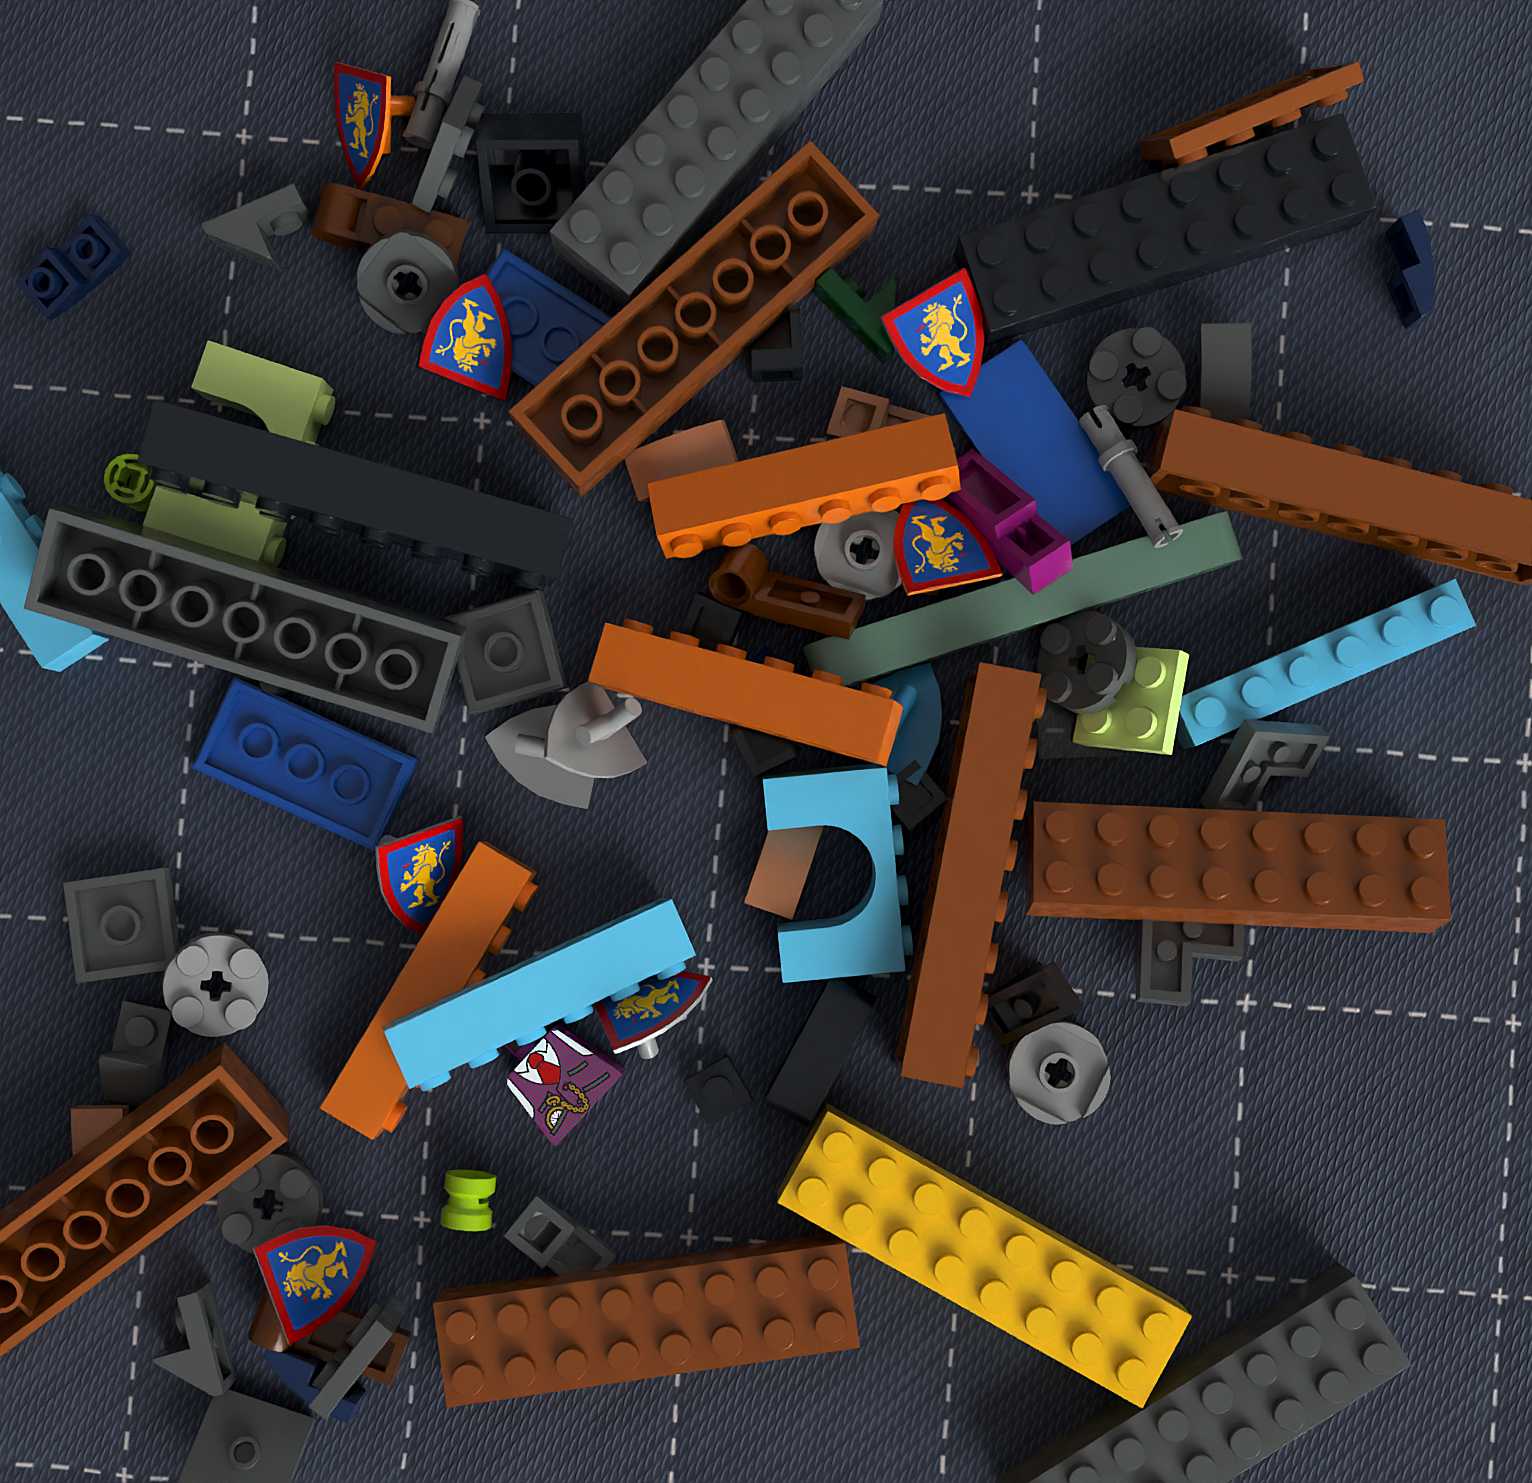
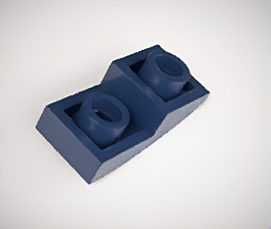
[16,214,131,320]

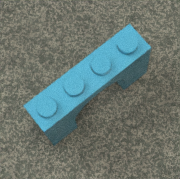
[762,763,913,983]

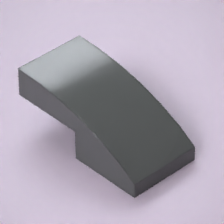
[1194,322,1252,423]
[504,1194,617,1275]

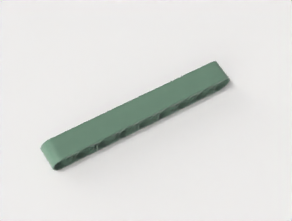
[802,511,1243,687]

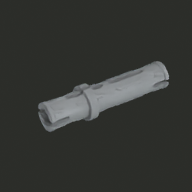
[403,0,481,149]
[1079,405,1184,548]

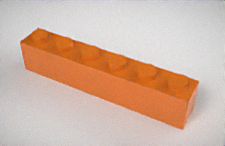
[647,413,961,559]
[588,619,904,766]
[320,841,538,1140]

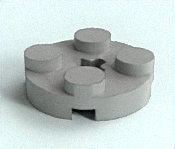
[814,510,902,602]
[162,933,269,1037]
[1007,1020,1111,1125]

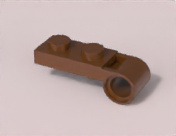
[311,183,468,268]
[709,543,866,640]
[247,1286,412,1386]

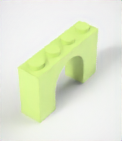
[143,340,335,567]

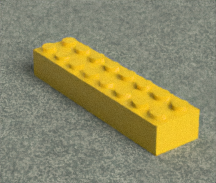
[777,1103,1192,1408]

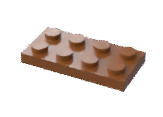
[1137,61,1364,166]

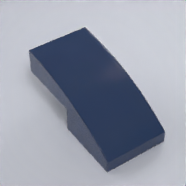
[1385,209,1435,329]
[263,1349,366,1424]

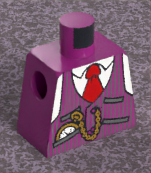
[503,1023,626,1147]

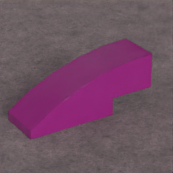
[946,449,1073,595]

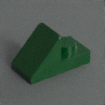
[815,268,896,365]

